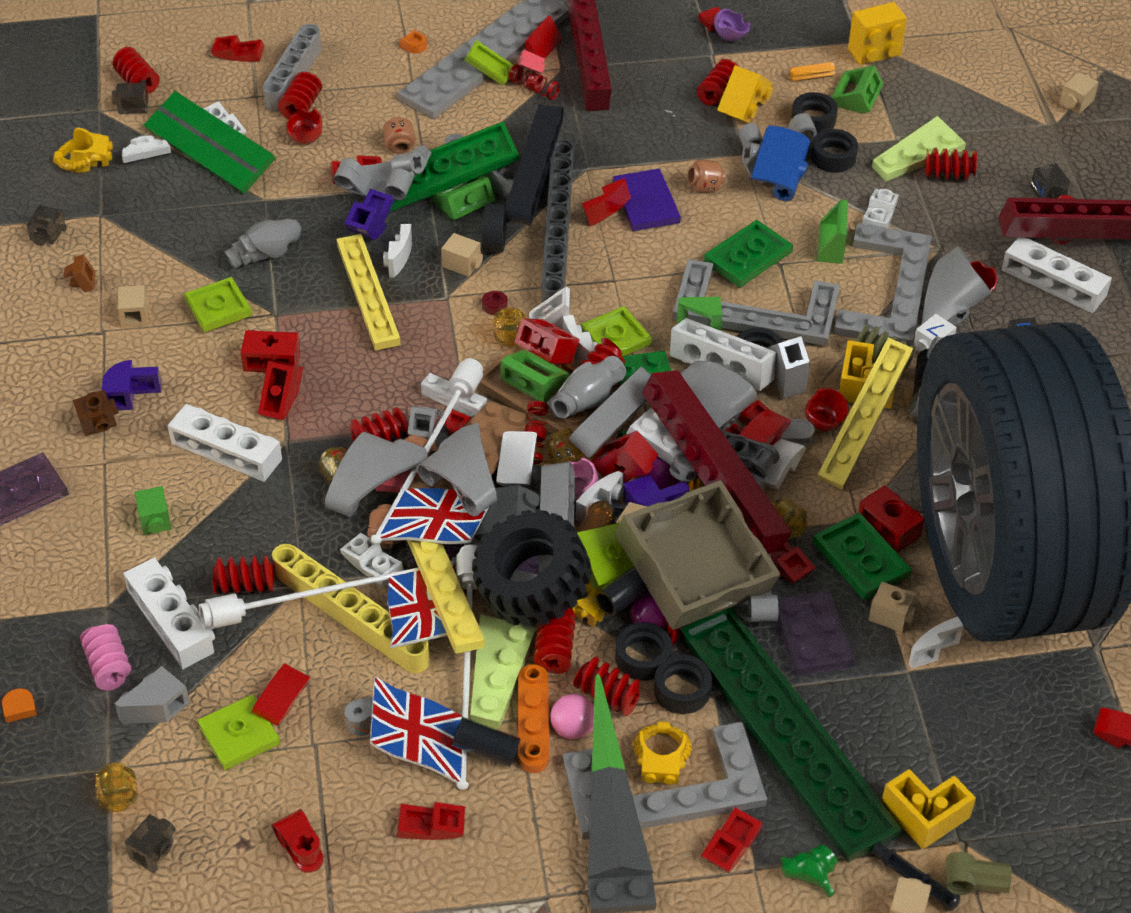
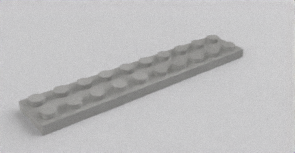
[398,0,569,119]

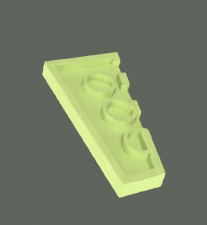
[872,116,966,181]
[470,614,536,729]

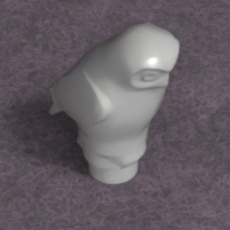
[224,219,301,269]
[547,356,626,418]

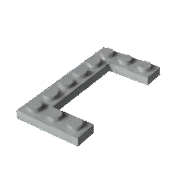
[834,223,932,347]
[673,259,840,346]
[562,722,767,840]

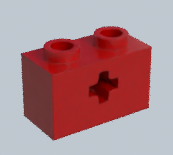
[241,330,300,372]
[590,431,659,483]

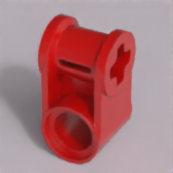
[271,809,324,873]

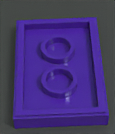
[612,168,681,231]

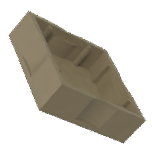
[615,480,781,630]

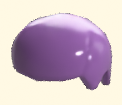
[714,8,750,42]

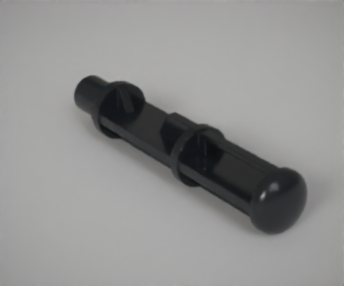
[871,843,961,912]

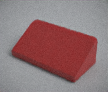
[525,16,562,59]

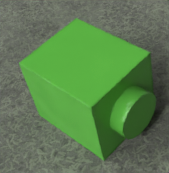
[135,486,172,535]

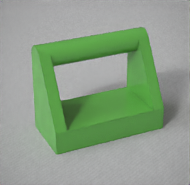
[831,65,883,113]
[430,176,496,220]
[817,199,848,264]
[677,297,722,331]
[500,350,570,402]

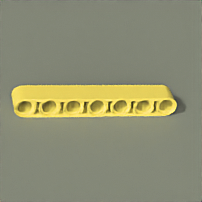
[272,544,430,673]

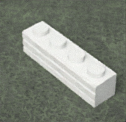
[421,373,487,418]

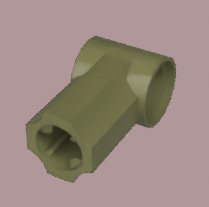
[946,852,1012,895]

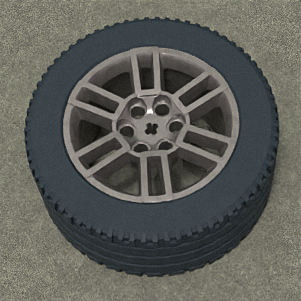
[917,322,1131,642]

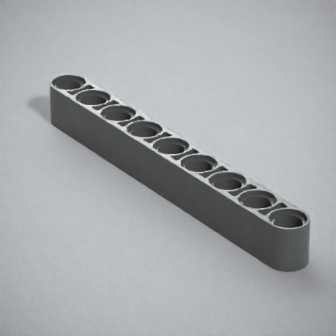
[541,140,574,303]

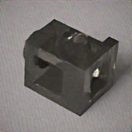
[112,80,149,114]
[26,205,67,246]
[125,814,176,874]

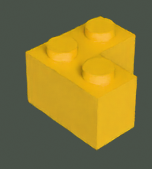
[717,65,773,123]
[839,340,895,409]
[881,769,976,849]

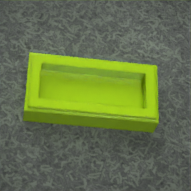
[464,40,513,86]

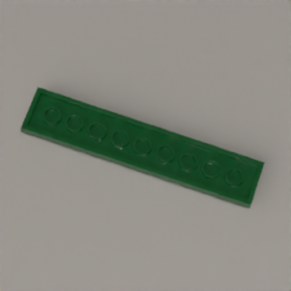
[680,607,902,863]

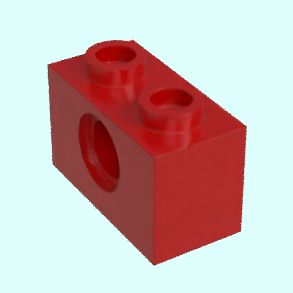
[858,485,925,553]

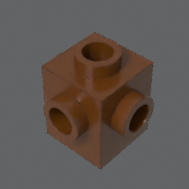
[73,390,119,436]

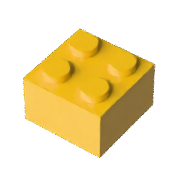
[848,2,907,65]

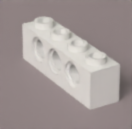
[1002,237,1112,314]
[670,318,776,391]
[168,404,282,482]
[123,558,215,669]

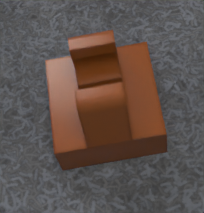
[63,254,96,292]

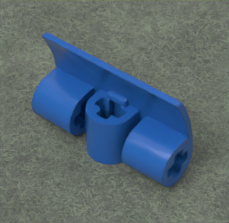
[750,125,810,201]

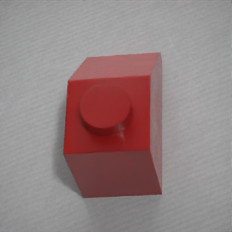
[257,361,304,420]

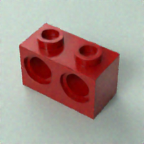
[514,318,580,364]

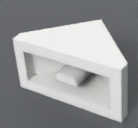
[529,286,570,329]

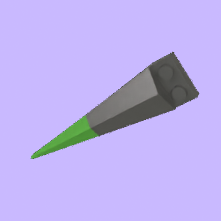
[587,673,656,913]

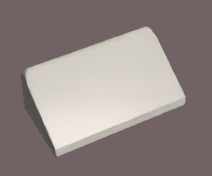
[496,431,537,487]

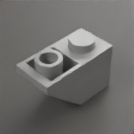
[767,336,810,399]
[115,666,190,724]

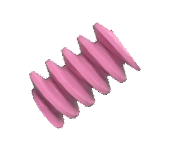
[79,624,132,691]

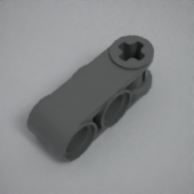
[720,429,780,479]

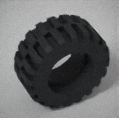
[472,510,591,627]

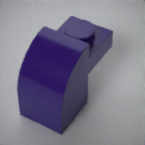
[344,189,394,239]
[102,360,162,410]
[624,475,690,507]

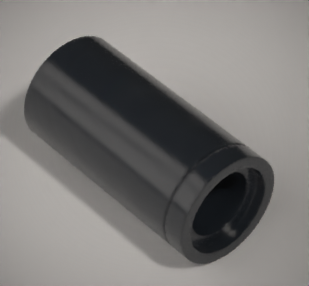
[595,566,649,616]
[451,716,521,767]

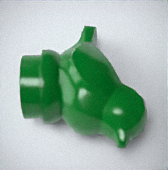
[781,844,838,898]

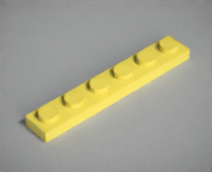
[337,234,401,351]
[817,337,913,490]
[407,540,485,654]

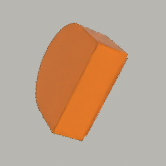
[399,30,427,53]
[2,688,37,723]

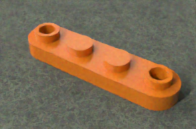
[518,664,549,773]

